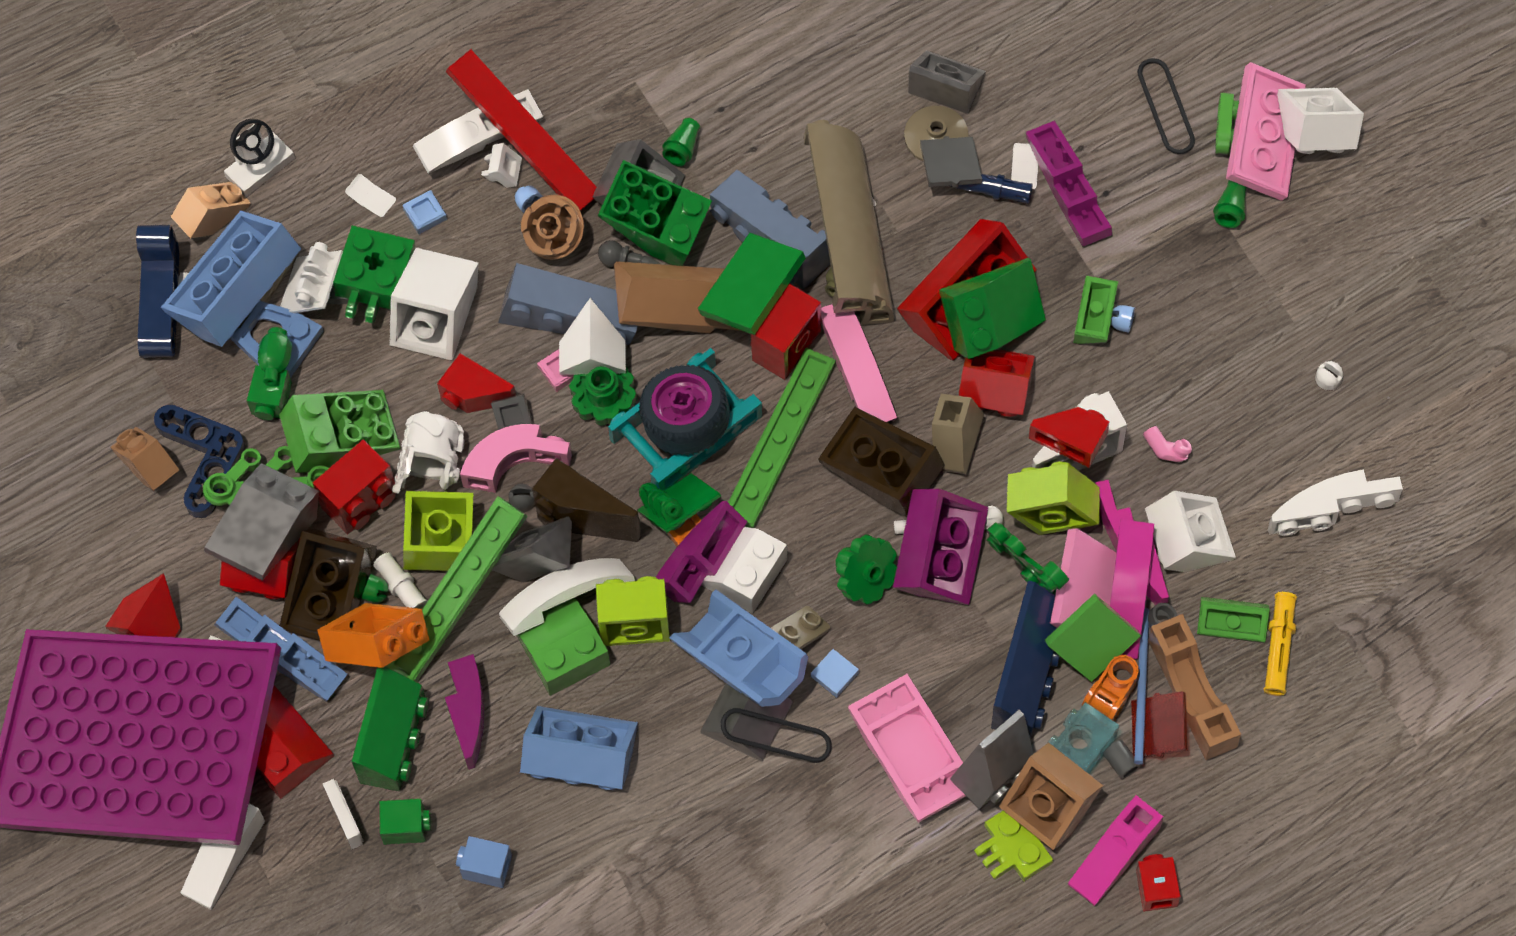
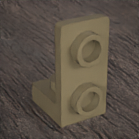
[771,606,830,649]

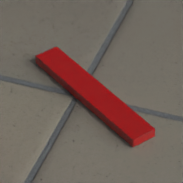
[446,49,597,211]

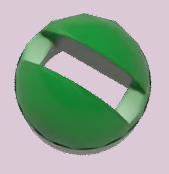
[362,574,389,603]

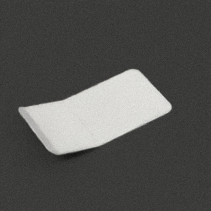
[1011,143,1038,189]
[345,174,396,217]

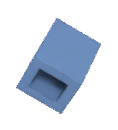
[456,836,512,888]

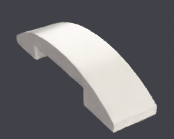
[499,558,635,636]

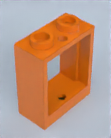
[318,603,430,668]

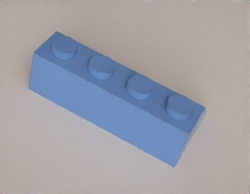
[161,210,301,347]

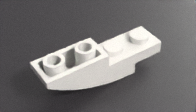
[413,89,543,174]
[1268,469,1403,536]

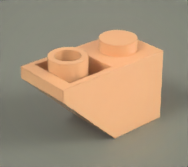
[171,182,251,239]

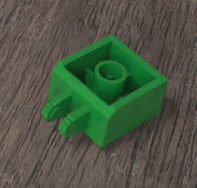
[333,225,416,323]

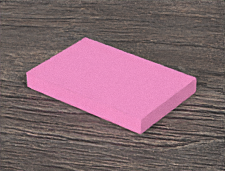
[1050,528,1116,628]

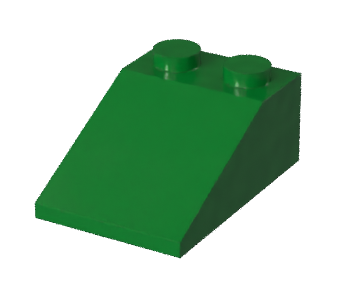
[939,258,1046,359]

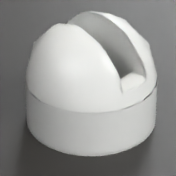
[1315,361,1343,390]

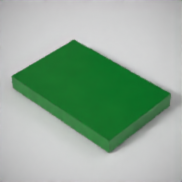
[698,232,806,335]

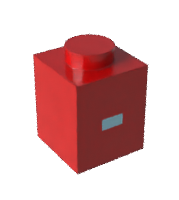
[1136,854,1181,912]

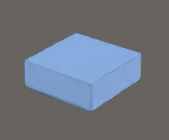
[402,190,447,234]
[811,649,859,698]

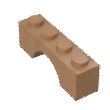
[1148,614,1241,760]

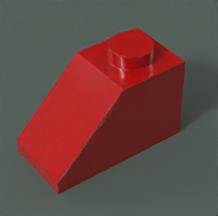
[437,353,516,413]
[1029,407,1110,468]

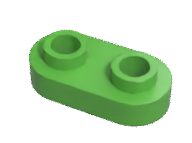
[1215,93,1239,154]

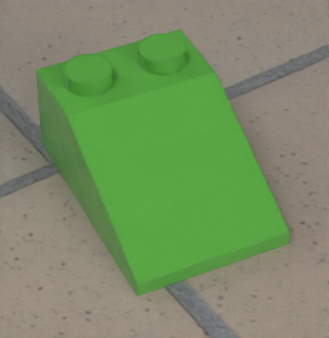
[516,597,610,696]

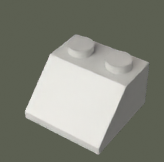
[1277,88,1364,154]
[1145,491,1236,572]
[701,527,787,614]

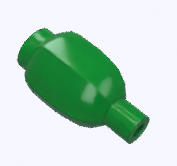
[258,327,292,386]

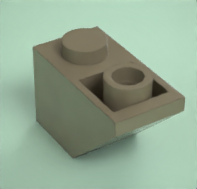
[932,393,984,474]

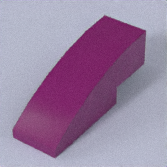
[656,501,747,603]
[445,654,484,770]

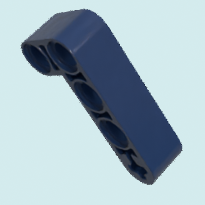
[136,225,179,358]

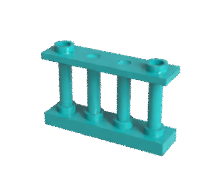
[608,348,762,491]

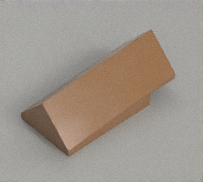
[614,261,742,334]

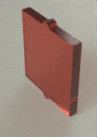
[1131,691,1188,758]

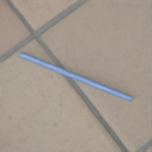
[1134,608,1149,765]

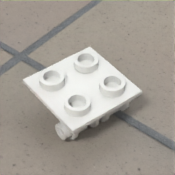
[280,242,343,313]

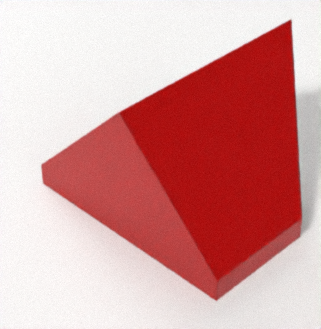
[105,573,181,638]

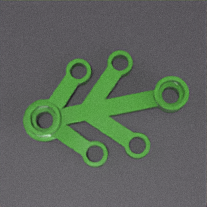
[203,446,329,506]

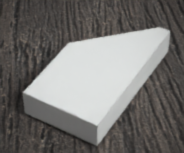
[323,779,364,849]

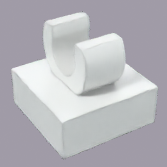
[481,143,522,188]

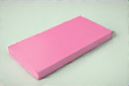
[1226,62,1306,201]

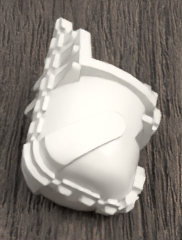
[392,411,464,494]

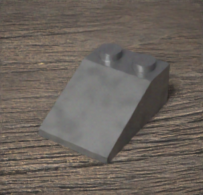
[204,463,319,580]

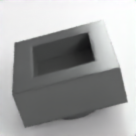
[491,393,533,430]

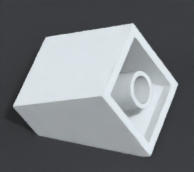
[390,248,479,360]

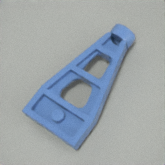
[230,301,324,378]

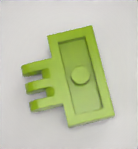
[974,810,1053,882]

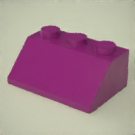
[893,489,988,605]

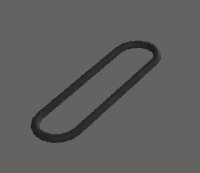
[1137,58,1195,154]
[721,708,832,763]

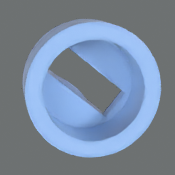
[515,186,543,213]
[1110,305,1135,333]

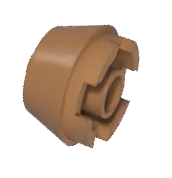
[521,195,584,260]

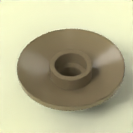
[904,106,968,161]

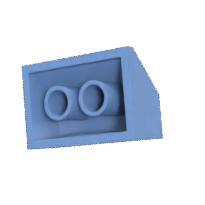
[520,706,638,790]

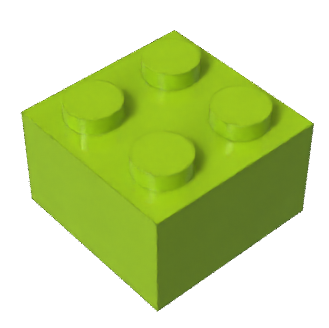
[1007,462,1100,535]
[403,491,473,571]
[596,576,670,646]

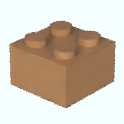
[999,742,1103,850]

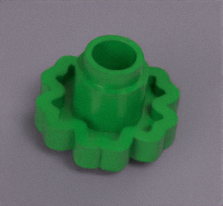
[569,366,637,426]
[836,534,897,604]

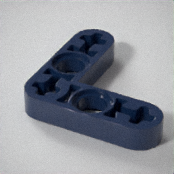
[154,405,245,518]

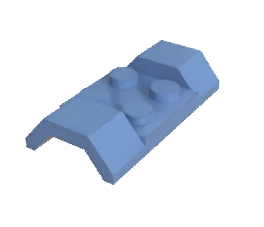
[669,589,808,707]

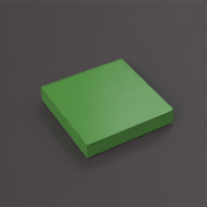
[1045,593,1141,682]

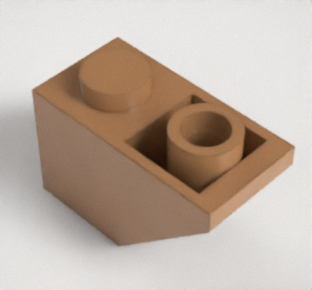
[110,427,179,491]

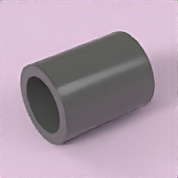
[1103,740,1141,779]

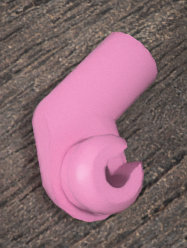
[1143,426,1192,463]

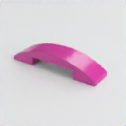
[1110,519,1154,659]

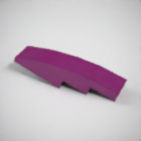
[1025,120,1112,247]

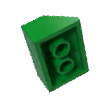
[351,666,429,792]

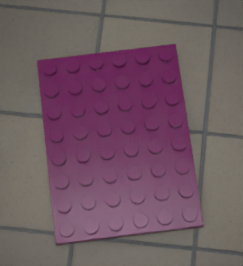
[0,629,281,845]

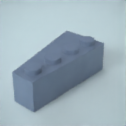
[710,170,831,290]
[498,263,637,345]

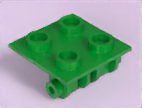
[637,473,721,533]

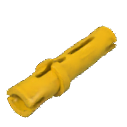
[1264,592,1297,696]

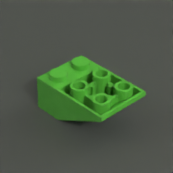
[279,390,400,473]

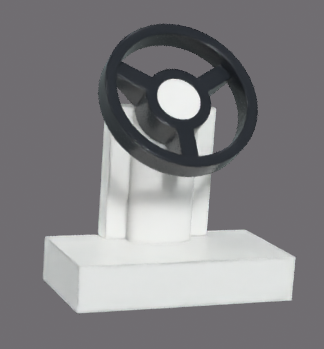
[224,118,295,197]

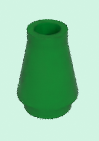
[662,118,700,166]
[1213,180,1247,228]

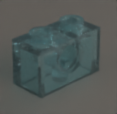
[1047,702,1119,774]

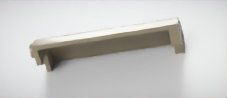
[803,120,894,325]

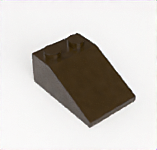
[818,406,945,517]
[532,458,641,542]
[279,529,377,641]

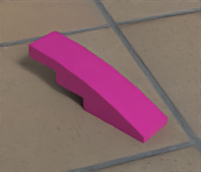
[1095,480,1169,605]

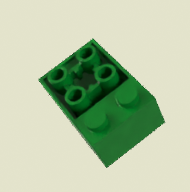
[598,160,712,266]

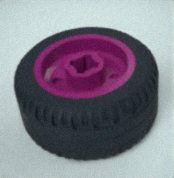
[639,364,730,455]

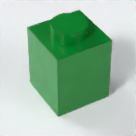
[247,365,292,420]
[379,799,431,845]

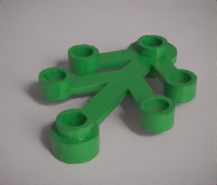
[986,522,1069,595]

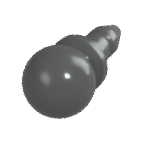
[598,240,660,266]

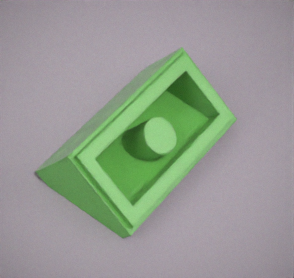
[1073,276,1118,344]
[1197,597,1270,642]

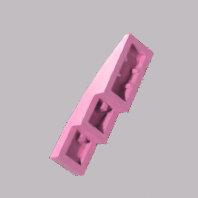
[821,304,897,422]

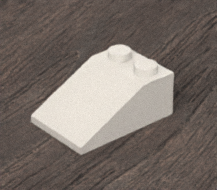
[1032,391,1127,471]

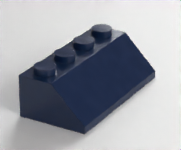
[991,580,1060,739]

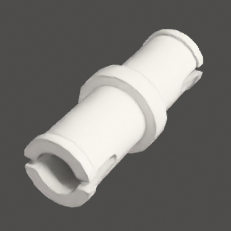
[373,552,428,609]

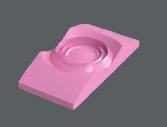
[848,674,966,823]

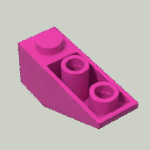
[1068,795,1164,906]

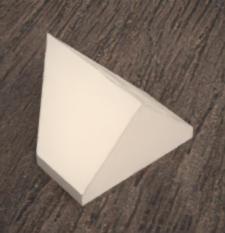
[559,298,626,375]

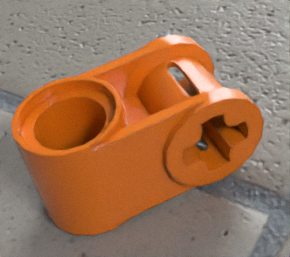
[1082,655,1139,724]

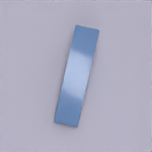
[214,597,347,702]

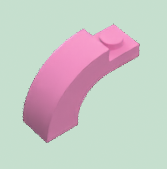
[460,424,572,493]

